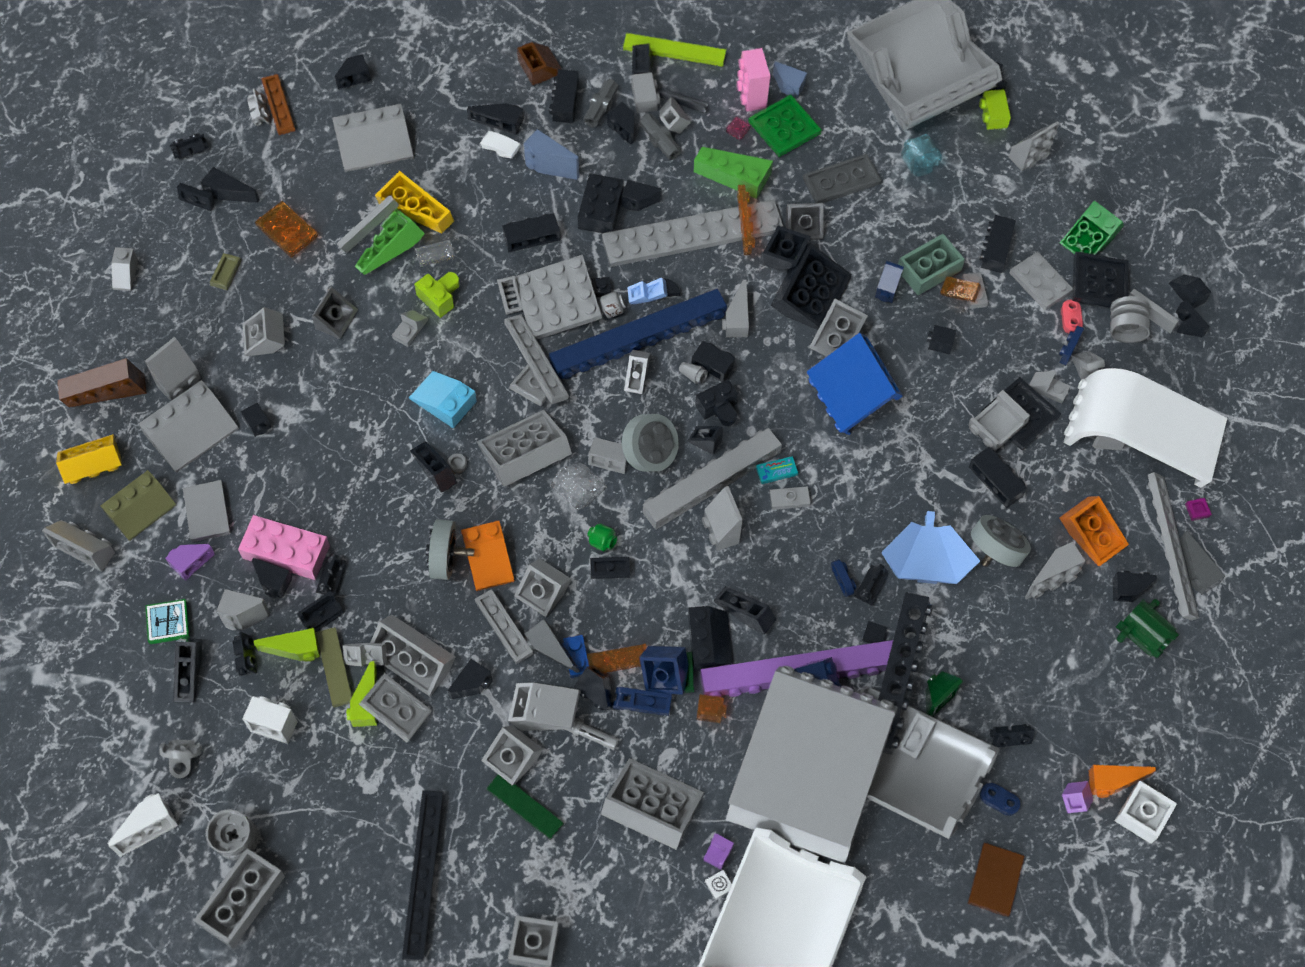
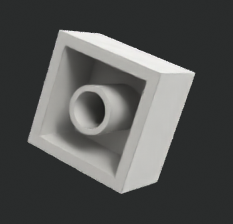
[243,696,297,744]
[1115,781,1177,844]

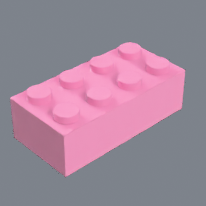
[238,515,330,580]

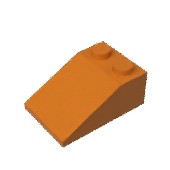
[1060,496,1129,566]
[461,521,514,591]

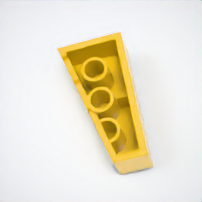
[375,171,454,234]

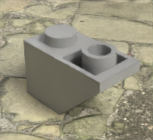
[660,97,691,134]

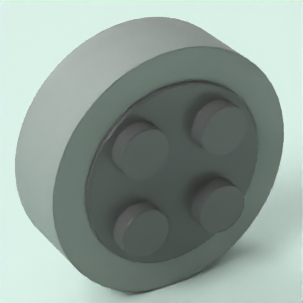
[622,414,678,471]
[971,515,1031,567]

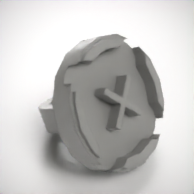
[159,740,202,778]

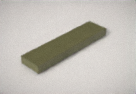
[316,627,352,708]

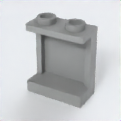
[969,390,1030,451]

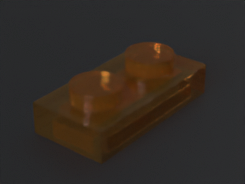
[940,276,981,302]

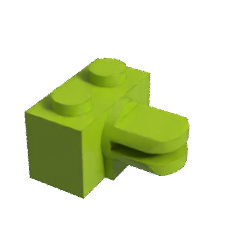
[414,272,460,318]

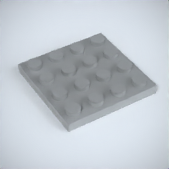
[515,255,602,340]

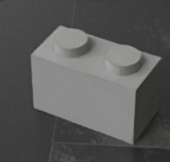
[631,73,660,113]

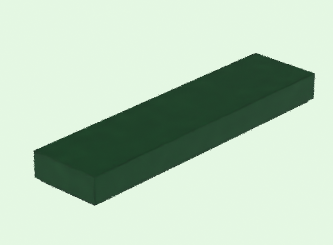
[486,774,564,841]

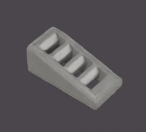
[497,275,523,315]

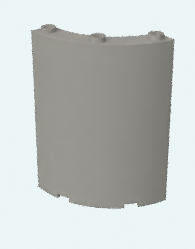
[856,686,1000,839]

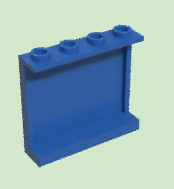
[807,332,903,435]

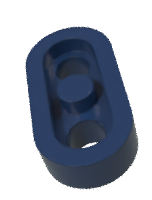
[831,559,856,597]
[980,783,1020,816]

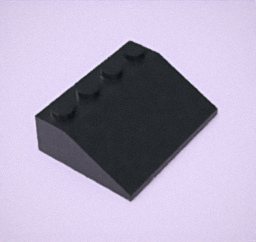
[771,243,852,330]

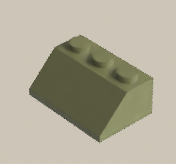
[100,470,176,541]

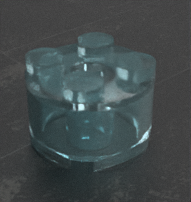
[901,134,942,177]

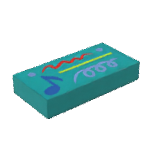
[756,456,798,484]

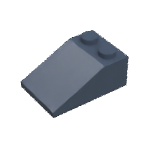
[524,129,579,180]

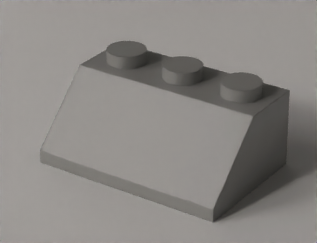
[42,520,115,572]

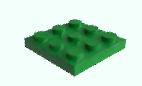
[748,95,821,157]

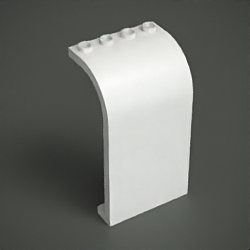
[1064,368,1227,488]

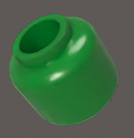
[587,523,617,552]

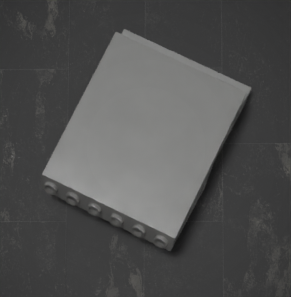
[846,0,1002,131]
[726,666,898,863]

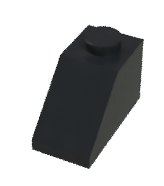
[621,180,662,211]
[1169,274,1211,308]
[252,558,292,598]
[447,659,492,699]

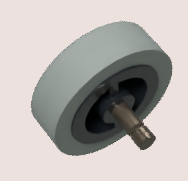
[426,519,475,580]

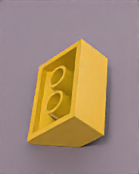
[56,434,121,484]

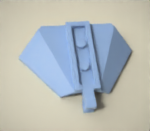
[882,511,980,584]

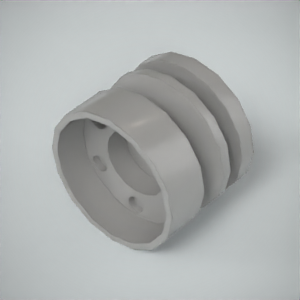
[1110,296,1150,343]
[206,809,259,861]

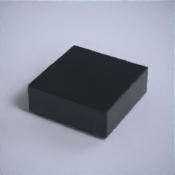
[862,621,887,644]

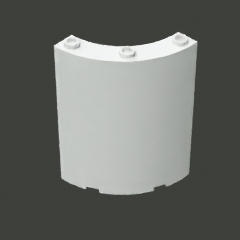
[698,828,866,967]

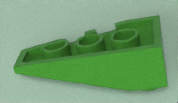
[355,208,425,275]

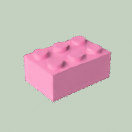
[737,48,770,112]

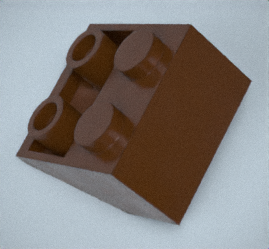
[517,42,562,85]

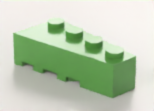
[693,147,773,199]

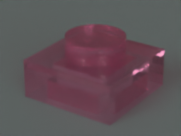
[726,117,750,140]

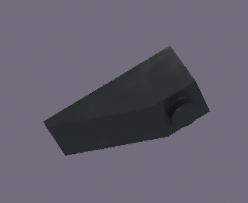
[467,103,524,135]
[200,167,259,203]
[410,441,457,493]
[714,586,776,634]
[173,638,202,703]

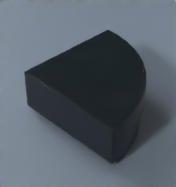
[663,278,680,297]

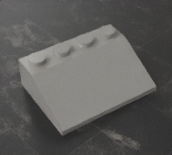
[332,104,414,172]
[138,380,239,473]
[477,410,572,487]
[601,758,704,850]

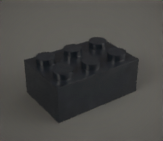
[578,173,624,233]

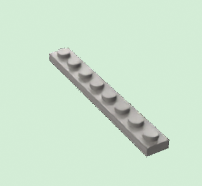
[1148,472,1199,621]

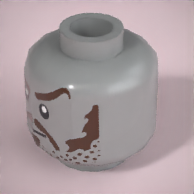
[598,292,626,318]

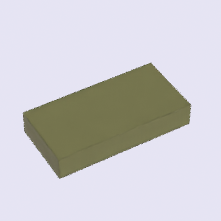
[209,253,241,290]

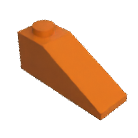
[1089,765,1156,798]

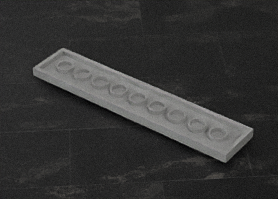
[602,199,783,267]

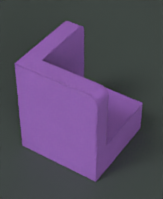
[1062,781,1093,813]
[703,833,734,870]

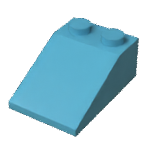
[409,371,477,428]

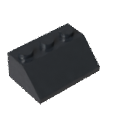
[688,606,733,672]

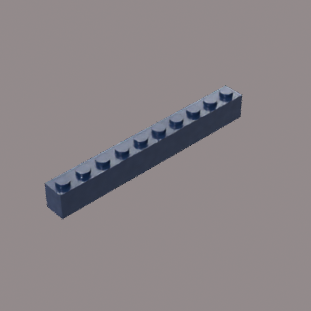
[549,288,727,379]

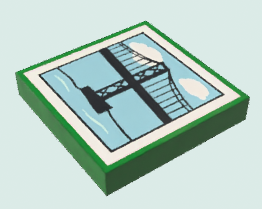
[145,599,190,644]

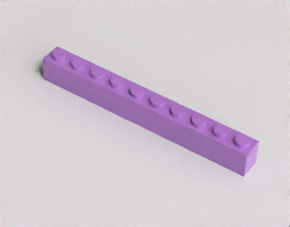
[700,640,902,700]

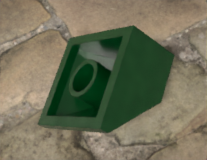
[925,671,963,717]

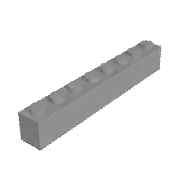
[643,428,782,530]

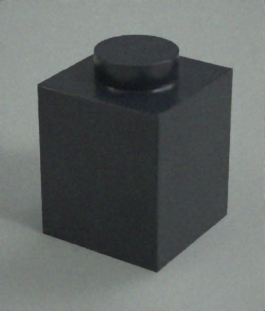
[926,325,956,355]
[241,402,271,437]

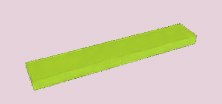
[623,33,726,67]

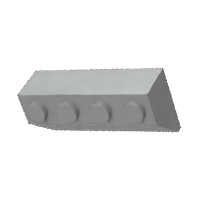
[370,615,456,696]

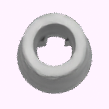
[679,362,708,384]

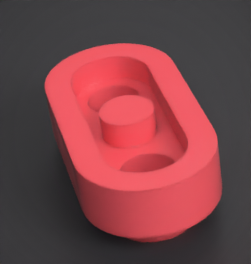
[1061,300,1083,334]

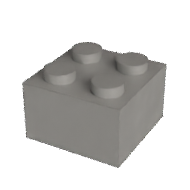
[508,916,559,967]

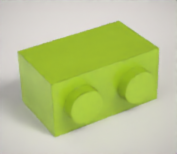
[979,90,1011,130]

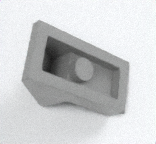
[392,310,428,347]
[1072,351,1105,380]
[1029,371,1070,404]

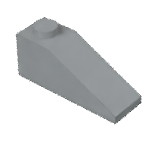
[722,280,749,337]

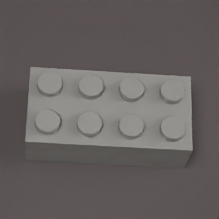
[194,848,285,949]

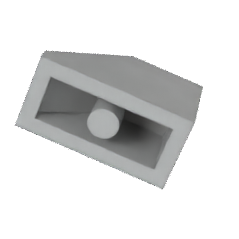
[111,247,138,291]
[624,350,651,394]

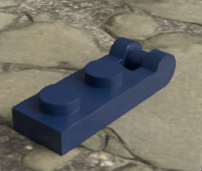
[613,687,672,716]

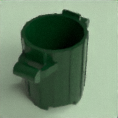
[1116,599,1180,659]

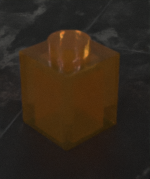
[696,694,727,723]

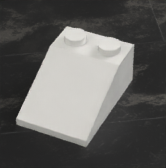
[108,793,178,857]

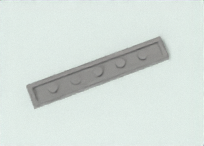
[504,314,569,404]

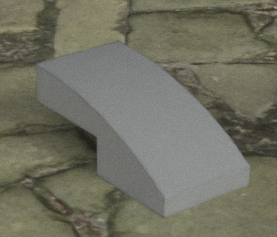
[343,643,387,666]

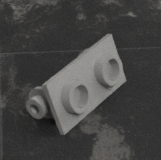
[247,89,270,126]

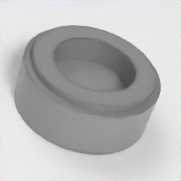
[447,454,467,474]

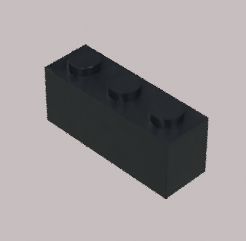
[549,69,579,123]
[502,213,560,253]
[979,215,1016,273]
[969,447,1027,508]

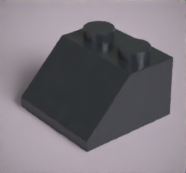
[763,225,811,271]

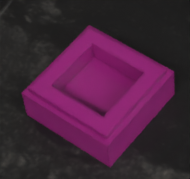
[1185,498,1212,521]

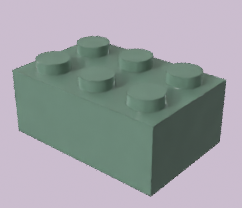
[898,234,965,296]

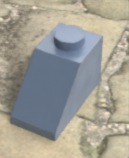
[773,61,807,99]

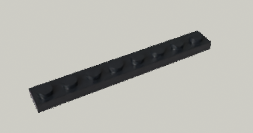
[402,790,444,962]

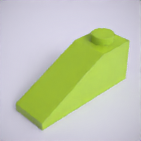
[254,628,320,662]
[346,661,377,727]

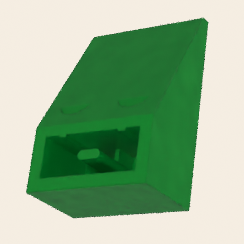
[1060,201,1124,255]

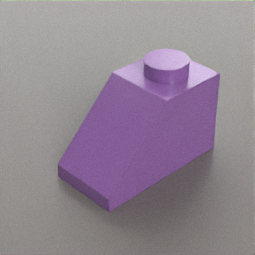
[165,544,215,580]

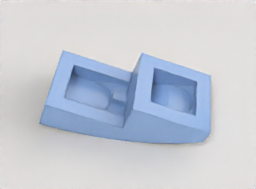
[627,278,668,304]

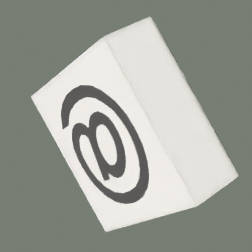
[705,870,732,900]

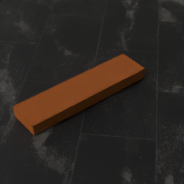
[261,74,295,135]

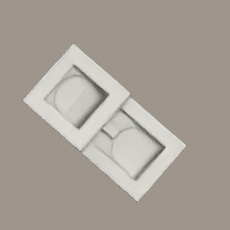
[480,131,521,159]

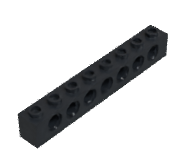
[878,592,933,755]

